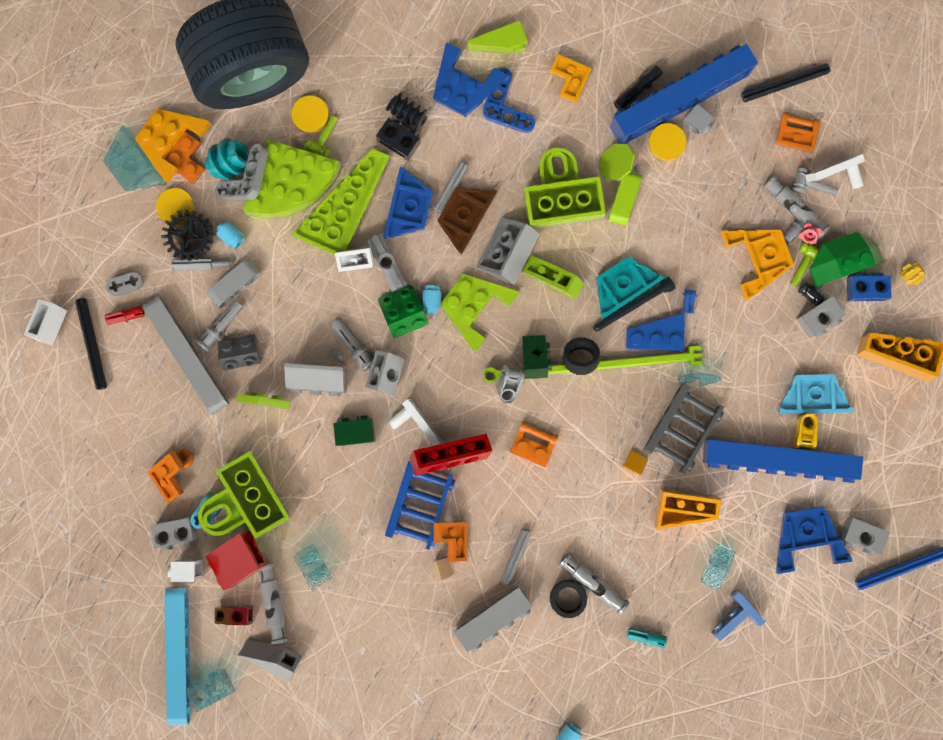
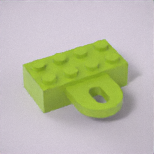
[523,148,606,229]
[198,451,290,540]

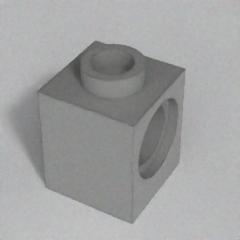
[682,104,715,137]

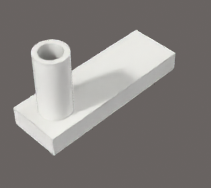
[805,154,865,189]
[388,398,445,446]

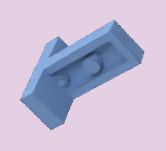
[712,590,766,641]

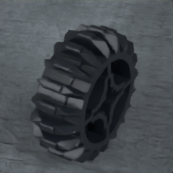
[161,210,214,261]

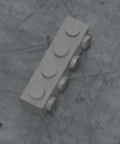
[454,586,532,652]

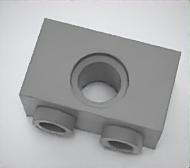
[796,296,846,338]
[365,350,405,395]
[840,517,890,556]

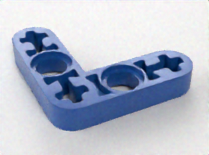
[483,68,535,133]

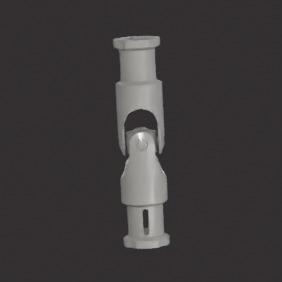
[763,175,830,239]
[558,552,630,615]
[259,563,288,644]

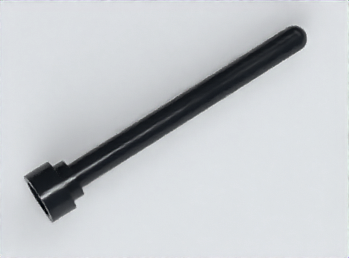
[593,276,676,332]

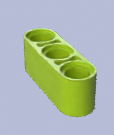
[608,172,643,227]

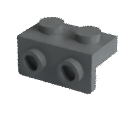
[218,334,261,370]

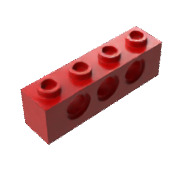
[409,433,492,476]

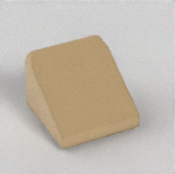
[433,557,453,581]

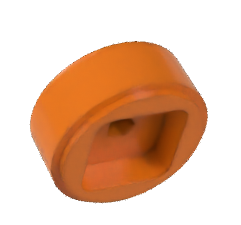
[176,449,194,469]

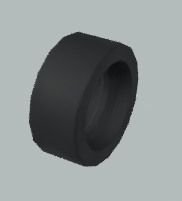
[563,337,600,375]
[550,580,587,618]

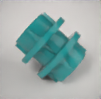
[205,138,249,180]

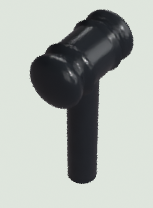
[798,282,824,306]

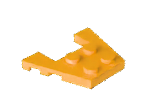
[135,108,212,183]
[720,230,794,302]

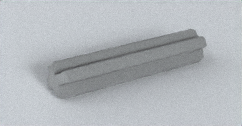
[434,162,468,213]
[500,529,531,585]

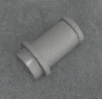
[783,221,804,245]

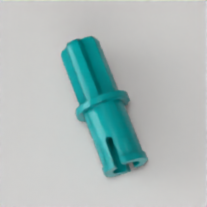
[627,628,667,649]

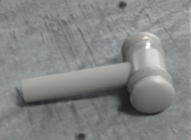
[792,167,838,196]

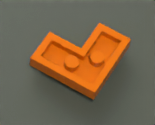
[164,132,205,185]
[147,451,185,504]
[434,522,468,562]

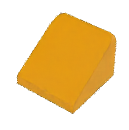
[622,450,648,476]

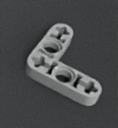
[215,144,268,200]

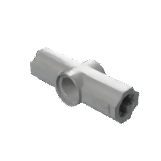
[367,234,407,292]

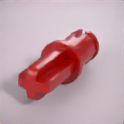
[105,305,145,325]

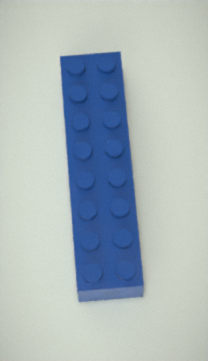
[610,44,758,144]

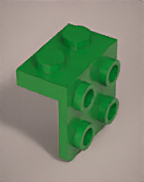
[378,285,429,339]

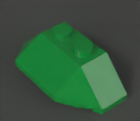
[809,231,884,287]

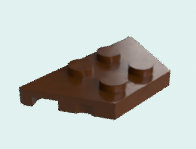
[437,188,497,255]

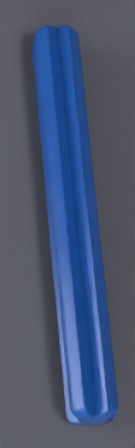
[855,547,943,590]

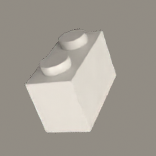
[24,299,67,346]
[168,559,203,582]

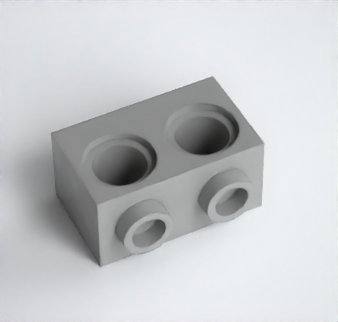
[151,517,197,551]

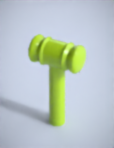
[304,115,338,158]
[790,242,819,287]

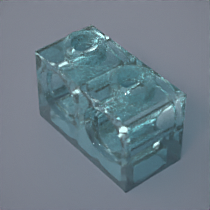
[294,544,332,591]
[186,669,235,713]

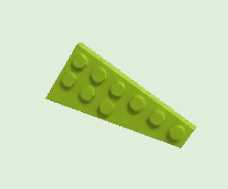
[291,148,390,256]

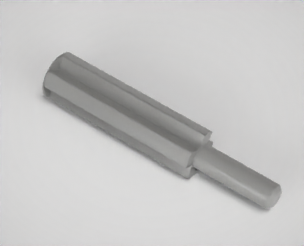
[172,258,231,271]

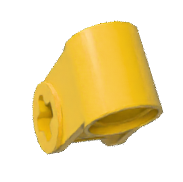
[793,414,818,451]

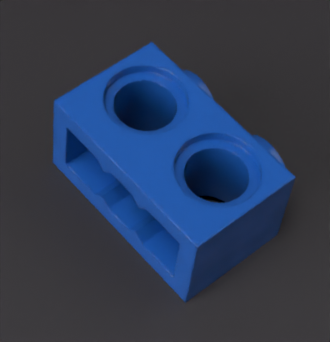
[847,273,892,302]

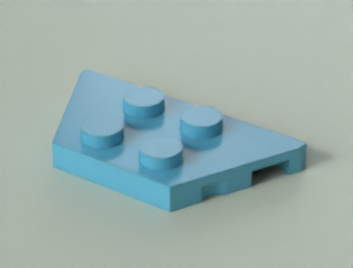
[778,374,854,414]

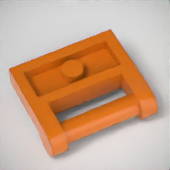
[775,112,820,153]
[510,421,559,467]

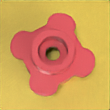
[799,223,822,244]

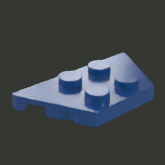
[383,167,433,239]

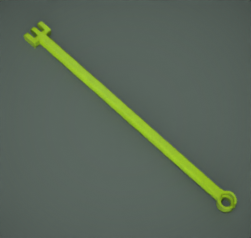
[483,346,704,383]

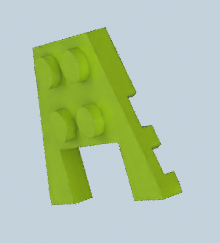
[441,274,519,353]

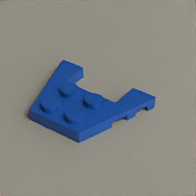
[433,43,509,118]
[776,506,852,574]

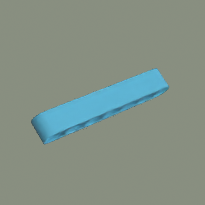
[165,587,191,725]

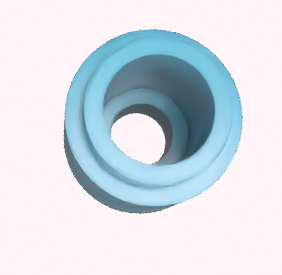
[217,221,245,249]
[421,285,442,314]
[556,722,582,740]

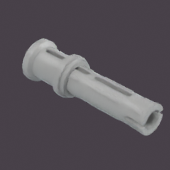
[195,300,244,352]
[331,319,373,372]

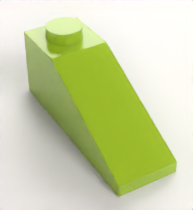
[467,20,528,54]
[522,255,584,300]

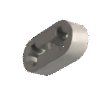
[106,272,144,296]

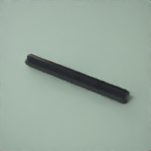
[741,63,831,103]
[75,298,107,390]

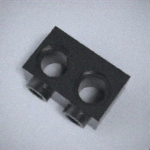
[376,118,421,161]

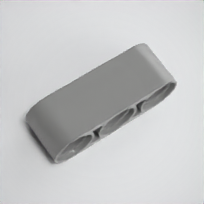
[207,258,261,308]

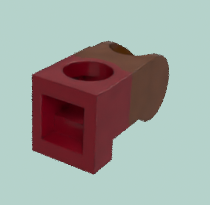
[214,606,253,626]

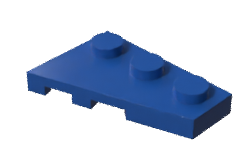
[626,313,685,351]

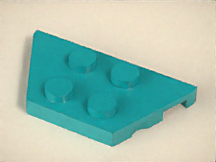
[596,257,664,319]

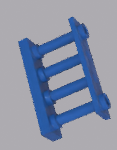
[385,461,455,550]

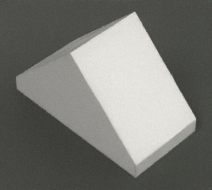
[335,247,374,272]

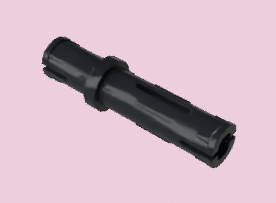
[613,65,663,110]

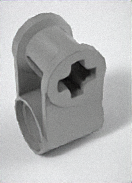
[496,365,525,404]

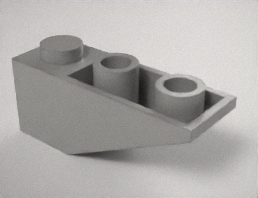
[238,639,302,682]

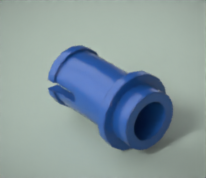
[681,289,698,314]

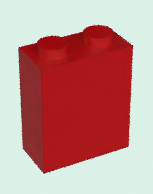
[205,531,268,590]

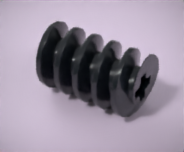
[386,92,427,132]

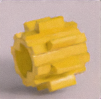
[900,261,926,286]

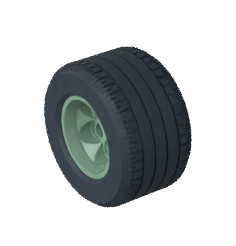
[176,0,309,109]

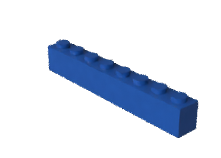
[703,439,863,483]

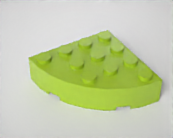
[243,139,342,218]

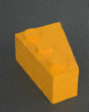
[654,488,722,530]

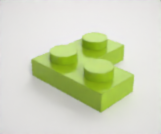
[236,391,291,409]

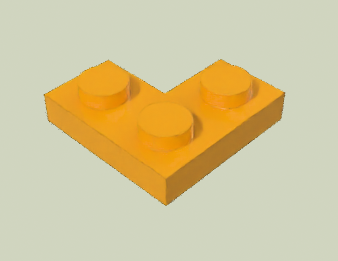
[550,54,592,104]

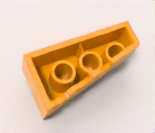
[856,333,943,382]

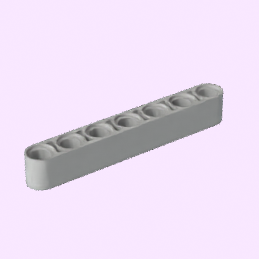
[142,295,229,415]

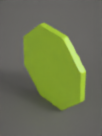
[598,143,635,181]

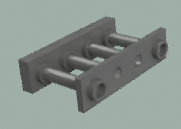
[643,383,724,474]

